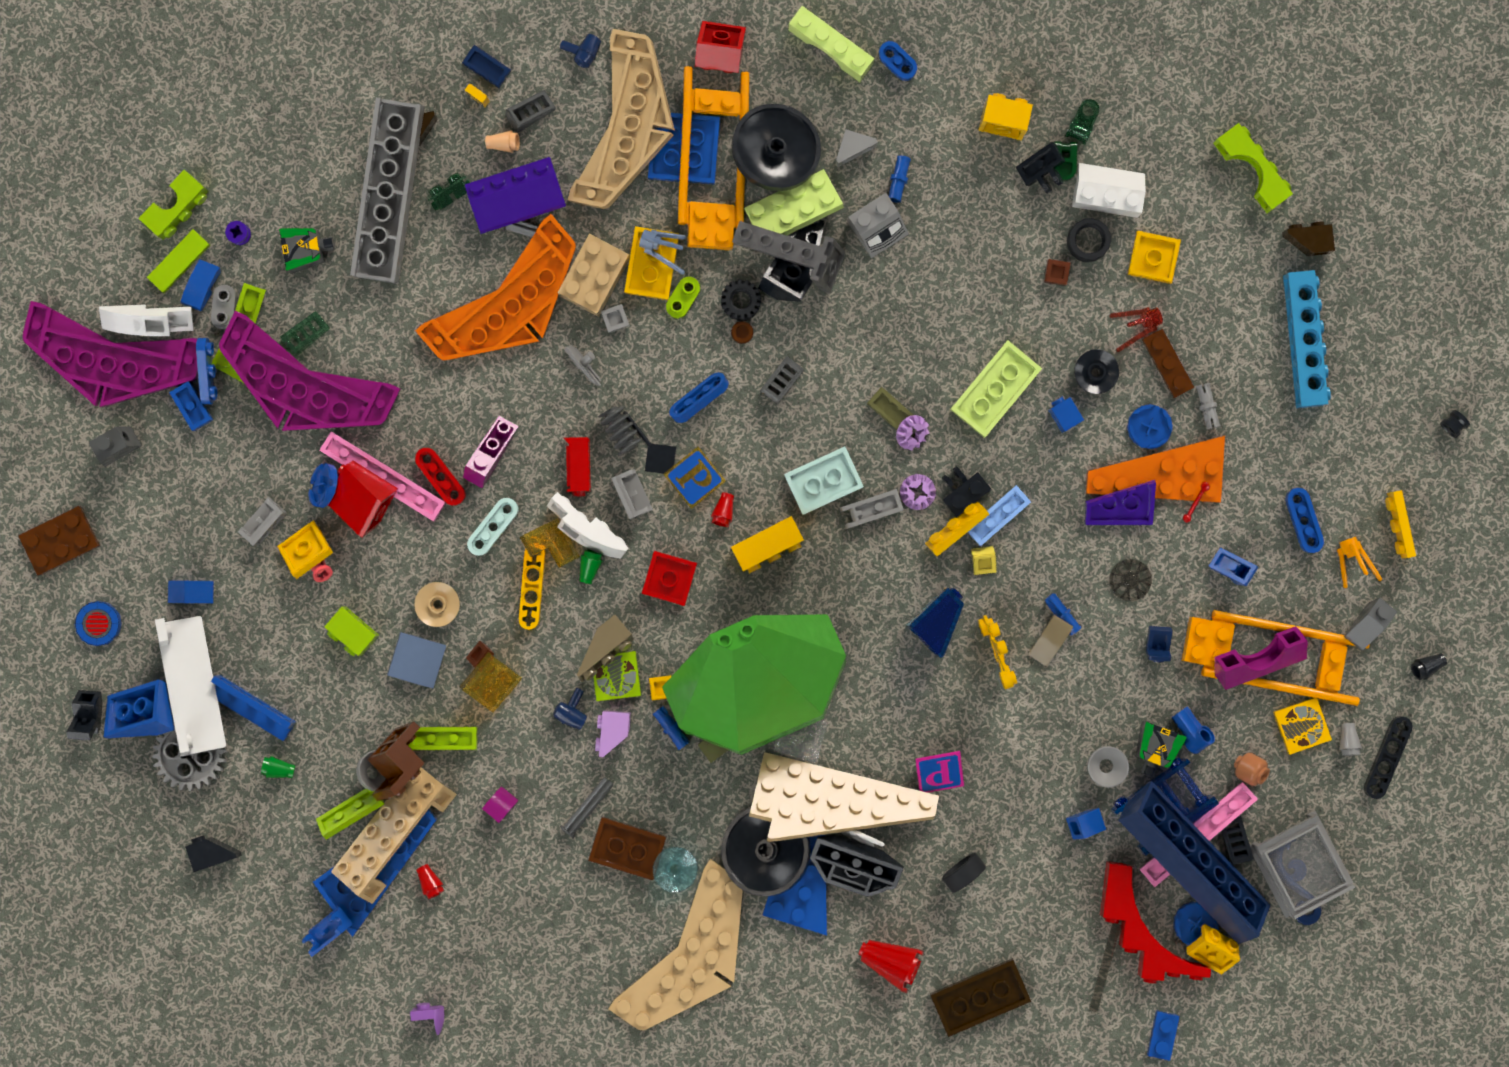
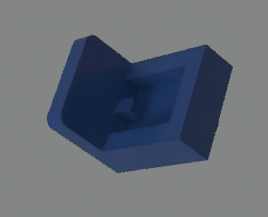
[1146,626,1173,663]

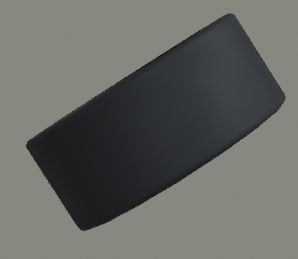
[1067,218,1111,262]
[942,853,986,893]

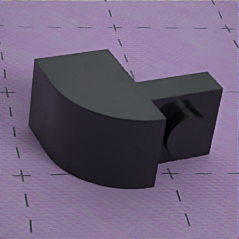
[66,690,103,740]

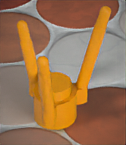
[1337,536,1382,588]

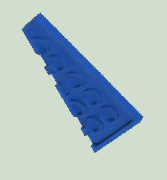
[762,835,827,936]

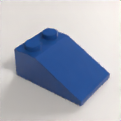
[104,679,175,738]

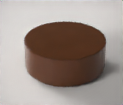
[731,321,753,344]

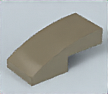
[1028,615,1073,666]

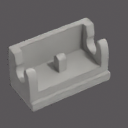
[611,469,653,520]
[238,497,287,547]

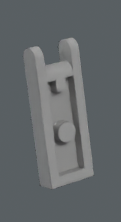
[839,489,904,529]

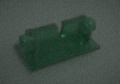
[426,172,470,211]

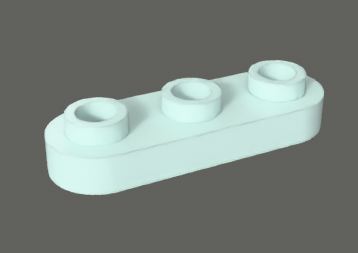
[467,498,519,556]

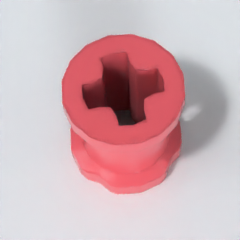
[311,559,333,582]

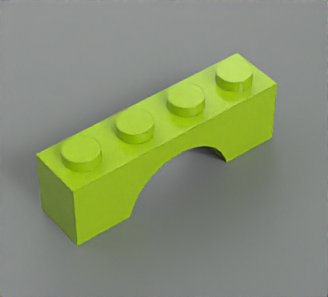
[1213,123,1293,213]

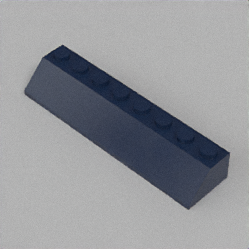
[1118,781,1271,944]

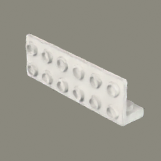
[155,616,226,757]

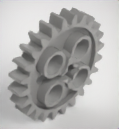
[152,730,228,791]

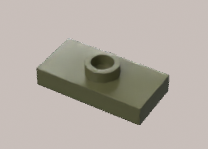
[867,387,913,431]

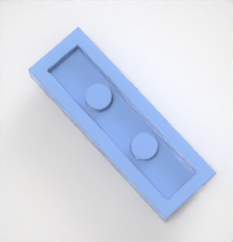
[968,485,1031,546]

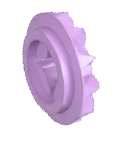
[896,415,929,451]
[900,474,936,510]

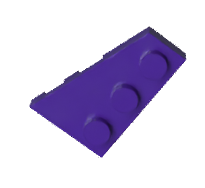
[1084,480,1156,525]

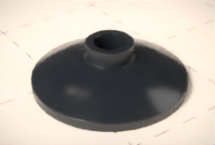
[1074,349,1119,394]

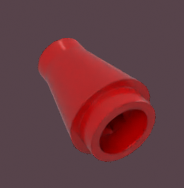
[711,492,734,527]
[416,864,444,899]

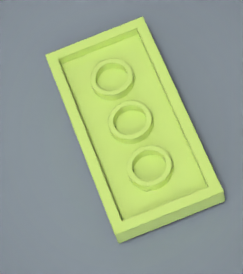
[744,169,844,236]
[950,340,1042,438]

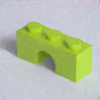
[138,170,209,240]

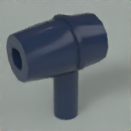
[560,34,601,68]
[553,688,587,730]

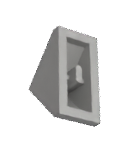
[836,130,878,167]

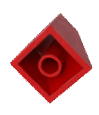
[328,460,398,538]

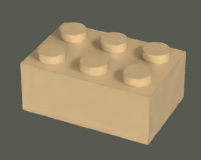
[557,233,630,317]

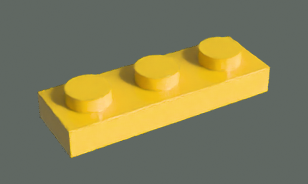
[1385,490,1416,559]
[925,502,989,556]

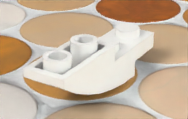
[99,305,194,336]
[547,492,629,559]

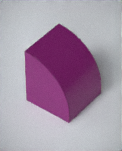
[482,786,519,823]

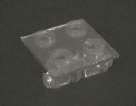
[773,720,828,764]

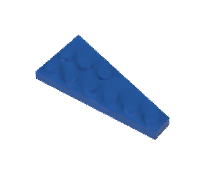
[313,809,437,937]

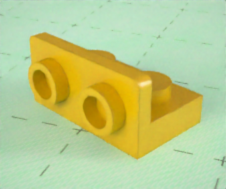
[1186,924,1240,975]

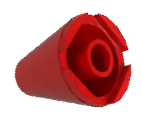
[858,940,924,994]

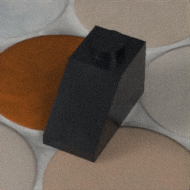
[185,835,242,872]

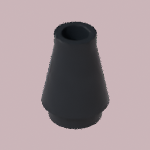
[1411,653,1447,680]

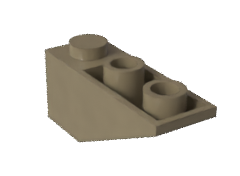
[577,615,634,682]

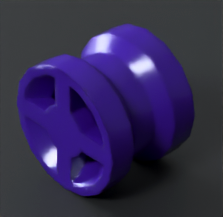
[225,221,251,246]

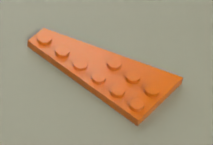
[1086,436,1225,503]

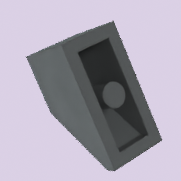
[1344,598,1397,651]

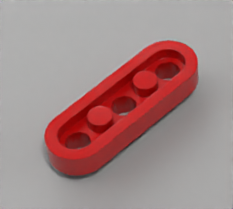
[415,448,466,506]

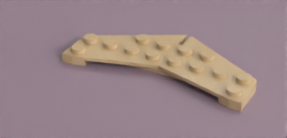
[568,29,675,209]
[608,858,743,1030]

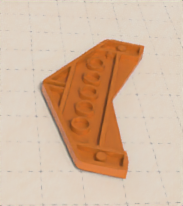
[415,214,576,360]

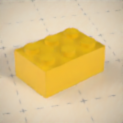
[731,516,804,574]

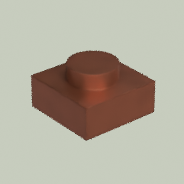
[1044,259,1071,286]
[466,641,494,671]

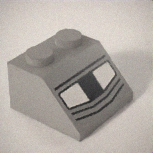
[847,193,909,258]

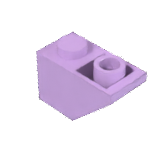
[595,710,631,757]

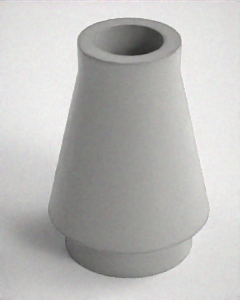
[1339,723,1362,756]

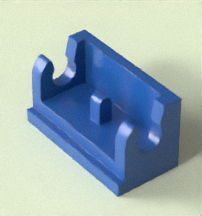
[302,907,353,957]

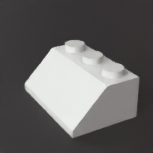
[1072,163,1146,218]

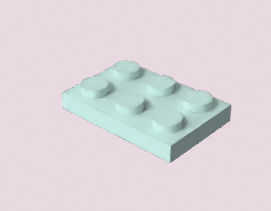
[784,446,864,515]

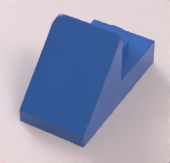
[1209,547,1258,586]

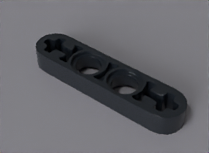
[1364,716,1413,799]

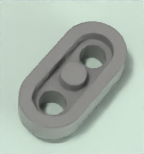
[211,285,237,330]

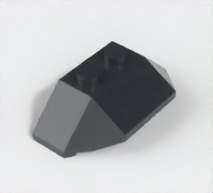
[810,835,904,897]

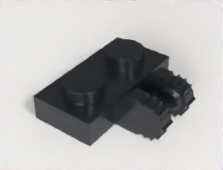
[1016,142,1065,194]
[942,466,992,517]

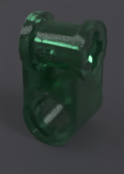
[1065,99,1100,145]

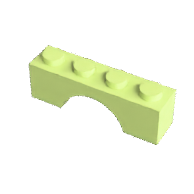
[788,6,874,82]

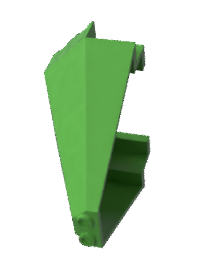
[662,614,846,755]

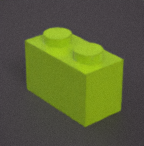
[324,606,379,656]

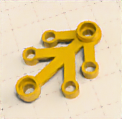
[978,615,1017,690]

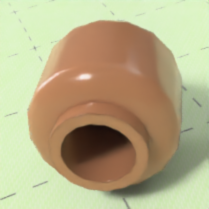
[1234,753,1270,786]

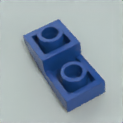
[180,259,221,311]

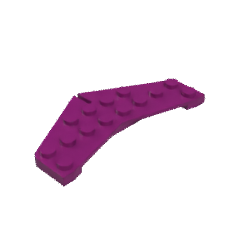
[22,301,198,408]
[219,311,401,431]

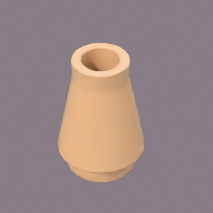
[485,130,520,153]

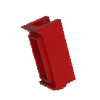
[564,437,591,497]

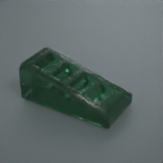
[280,311,330,358]

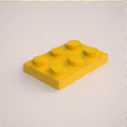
[624,226,679,300]

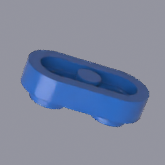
[878,41,917,81]

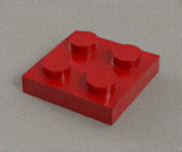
[641,551,697,606]

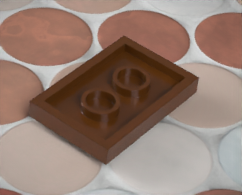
[18,506,100,576]
[588,816,667,881]

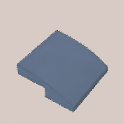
[387,632,446,688]

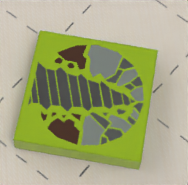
[593,651,641,701]

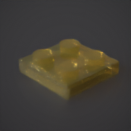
[459,652,522,713]

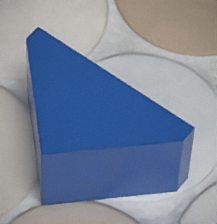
[168,581,214,603]

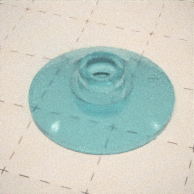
[653,847,698,892]

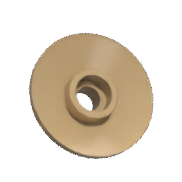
[415,582,460,627]

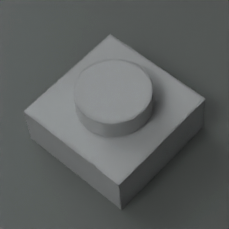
[601,304,630,333]

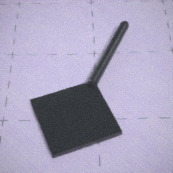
[623,411,676,474]

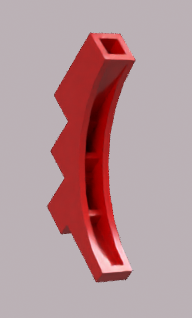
[1100,861,1211,984]

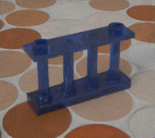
[1111,757,1219,856]

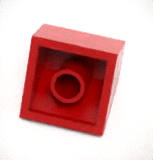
[694,21,746,73]

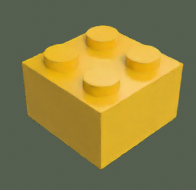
[978,93,1033,140]

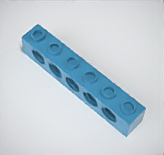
[1283,270,1331,408]

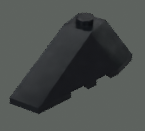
[758,219,825,302]

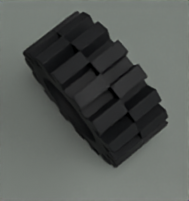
[721,279,761,321]

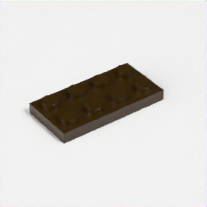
[930,958,1031,1037]

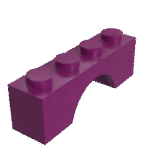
[1214,626,1308,690]

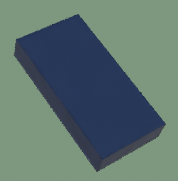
[462,45,511,89]

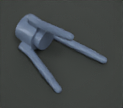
[639,229,686,275]

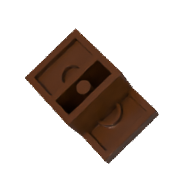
[367,721,424,801]

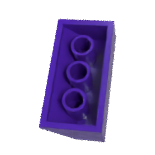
[465,157,566,234]

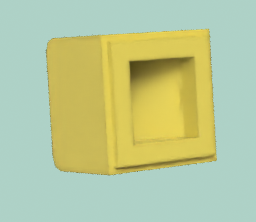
[971,546,996,575]

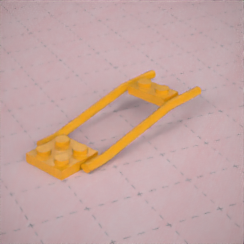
[678,66,749,250]
[1181,610,1370,706]

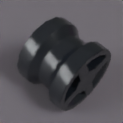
[1440,410,1470,438]

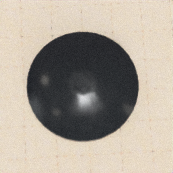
[731,104,821,191]
[722,807,811,896]

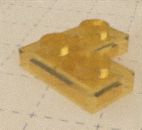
[520,518,580,568]

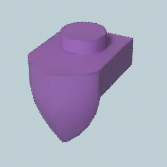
[410,1003,444,1035]

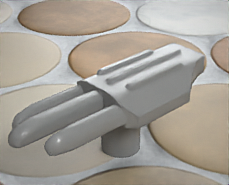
[564,345,601,386]

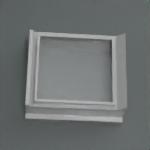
[1250,811,1355,919]

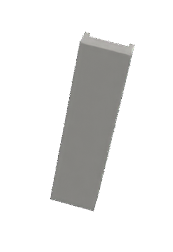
[350,97,425,284]

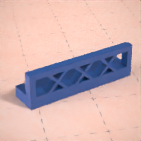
[211,675,296,741]

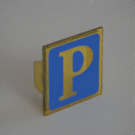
[663,447,726,509]

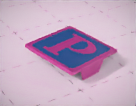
[915,751,964,793]

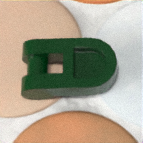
[1054,141,1077,182]

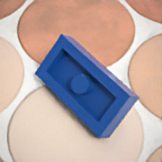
[169,381,213,431]
[1147,1010,1180,1061]

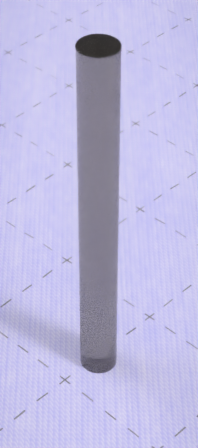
[1089,923,1121,1012]

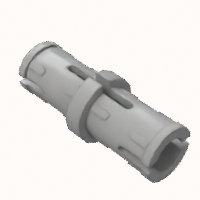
[1196,383,1221,430]

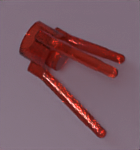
[1109,307,1163,352]

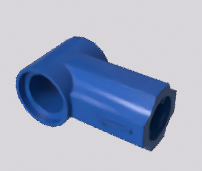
[1171,706,1215,754]

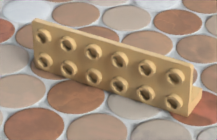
[331,767,457,904]

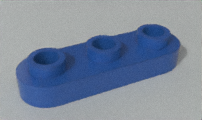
[196,338,218,404]
[669,372,729,423]
[1285,488,1324,553]

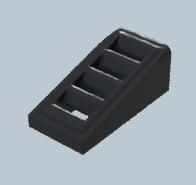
[1221,815,1254,865]

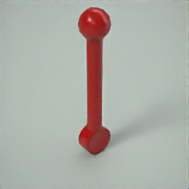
[1183,482,1210,523]

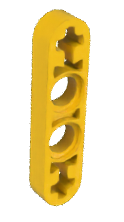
[519,542,546,630]

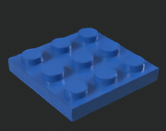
[648,113,720,185]

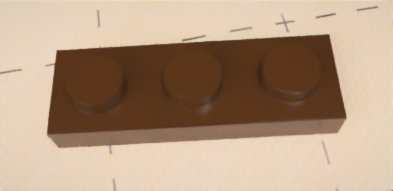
[1142,329,1194,399]

